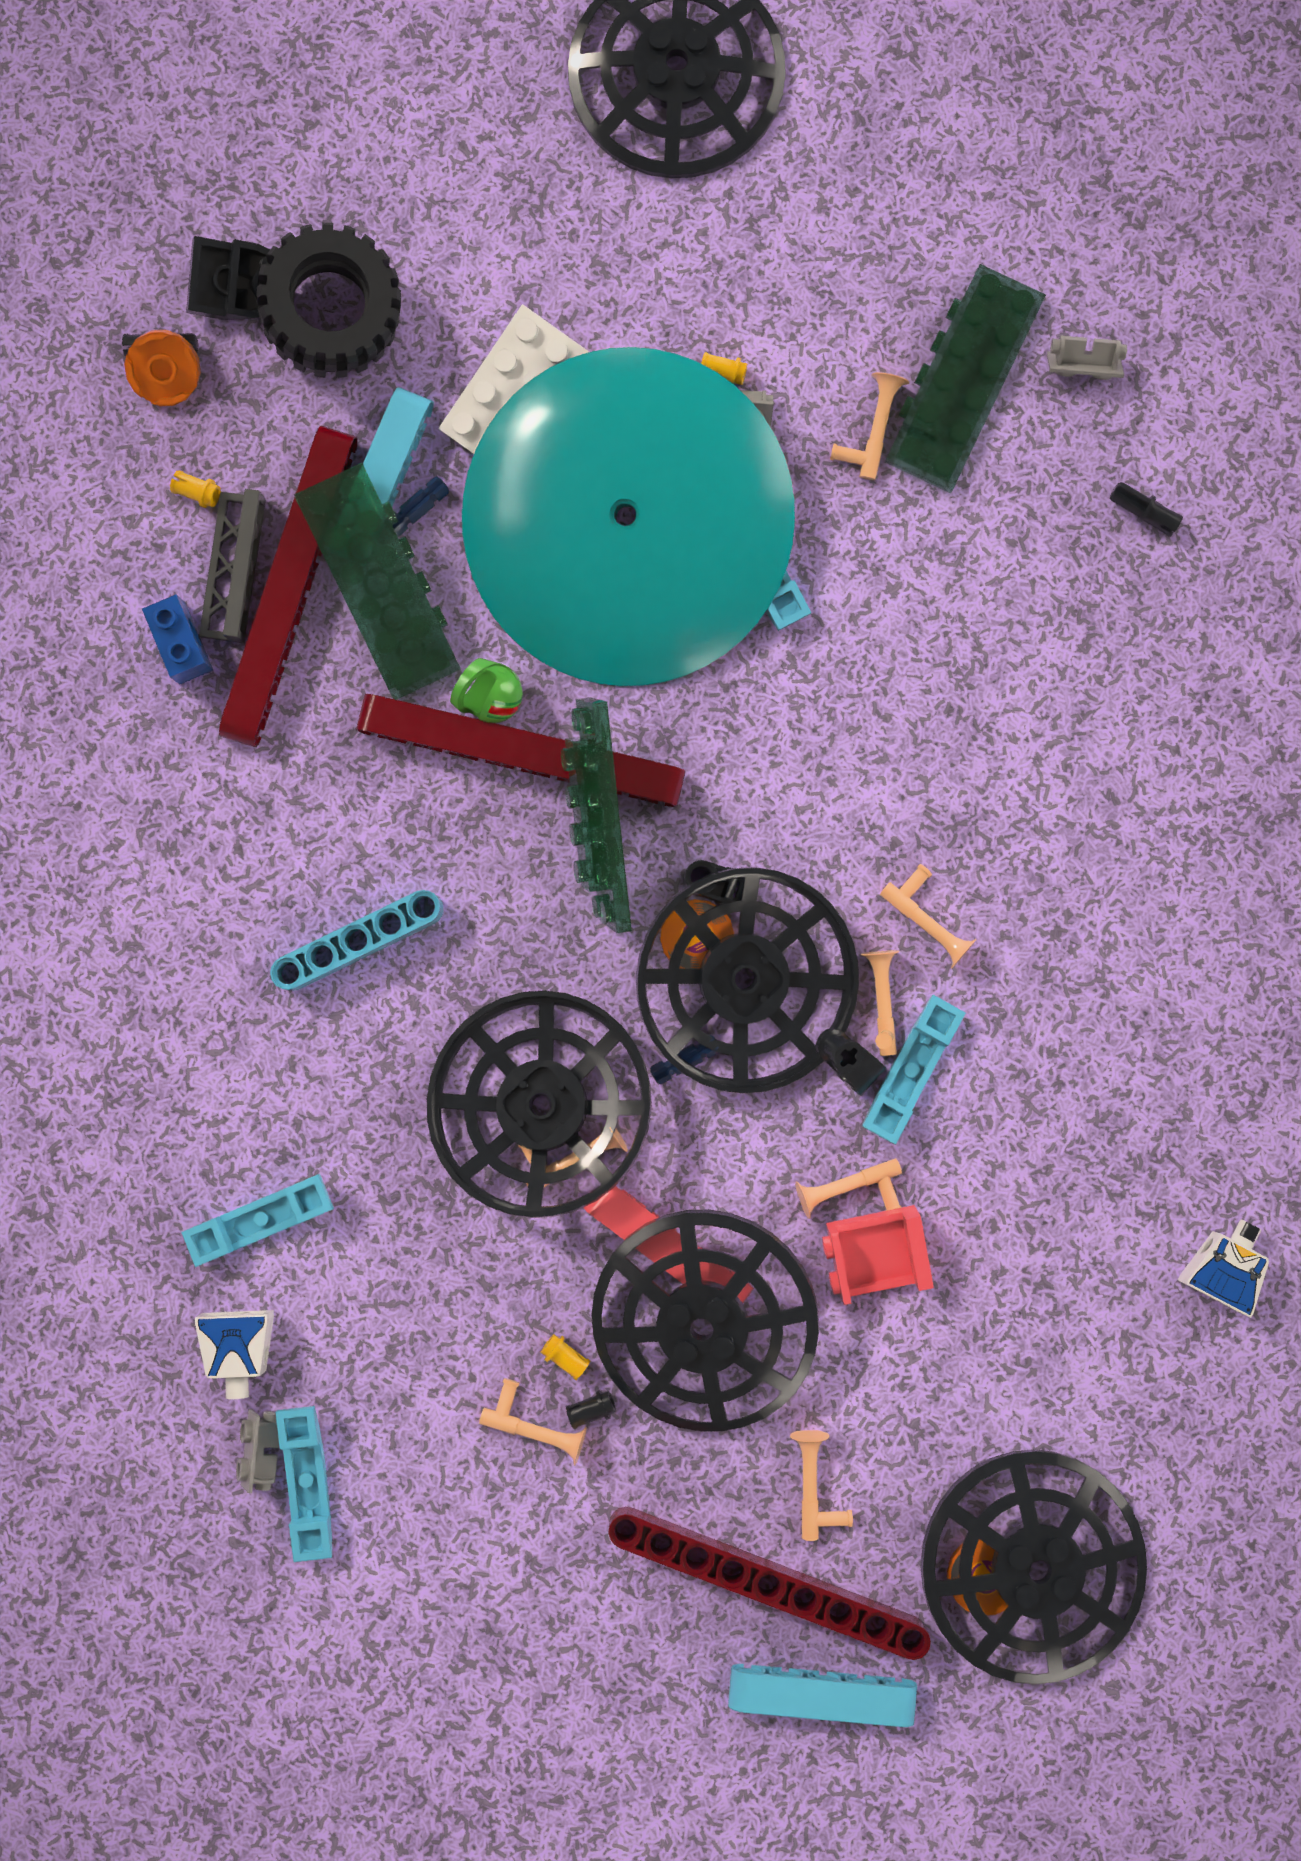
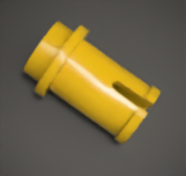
[701,352,748,385]
[170,470,221,508]
[540,1334,590,1380]

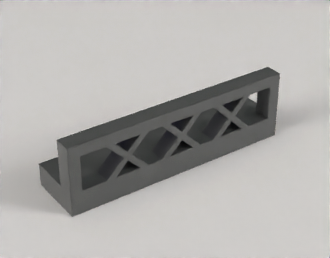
[199,489,266,643]

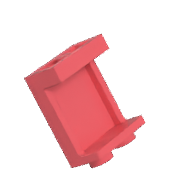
[822,1205,934,1305]

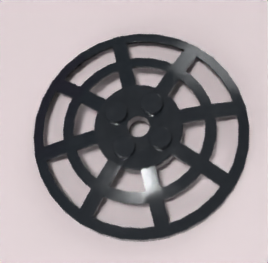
[568,0,786,178]
[636,867,859,1093]
[426,990,652,1218]
[591,1209,820,1432]
[920,1449,1147,1684]

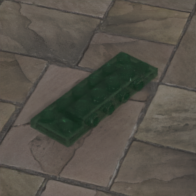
[885,264,1046,493]
[294,463,461,700]
[561,697,632,933]

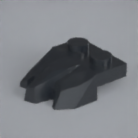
[186,236,270,320]

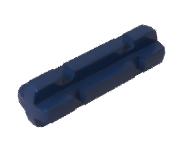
[385,476,449,536]
[650,1035,719,1084]

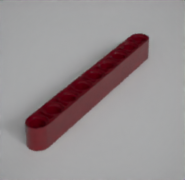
[219,425,358,747]
[356,694,686,807]
[608,1506,931,1660]

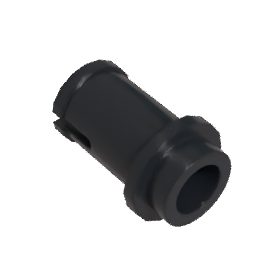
[566,1390,616,1430]

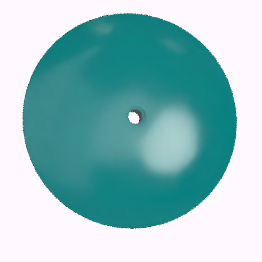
[462,347,795,686]

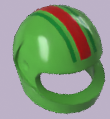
[450,658,523,723]

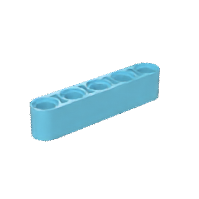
[329,387,434,567]
[270,890,444,991]
[728,1664,917,1727]

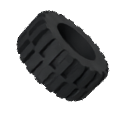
[257,222,401,378]

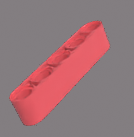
[584,1186,754,1303]

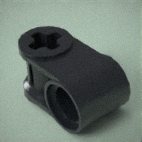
[683,860,744,905]
[815,1028,886,1096]

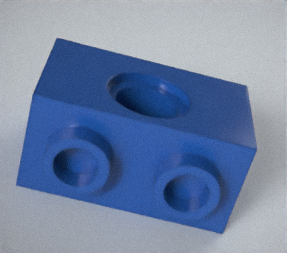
[142,594,213,685]

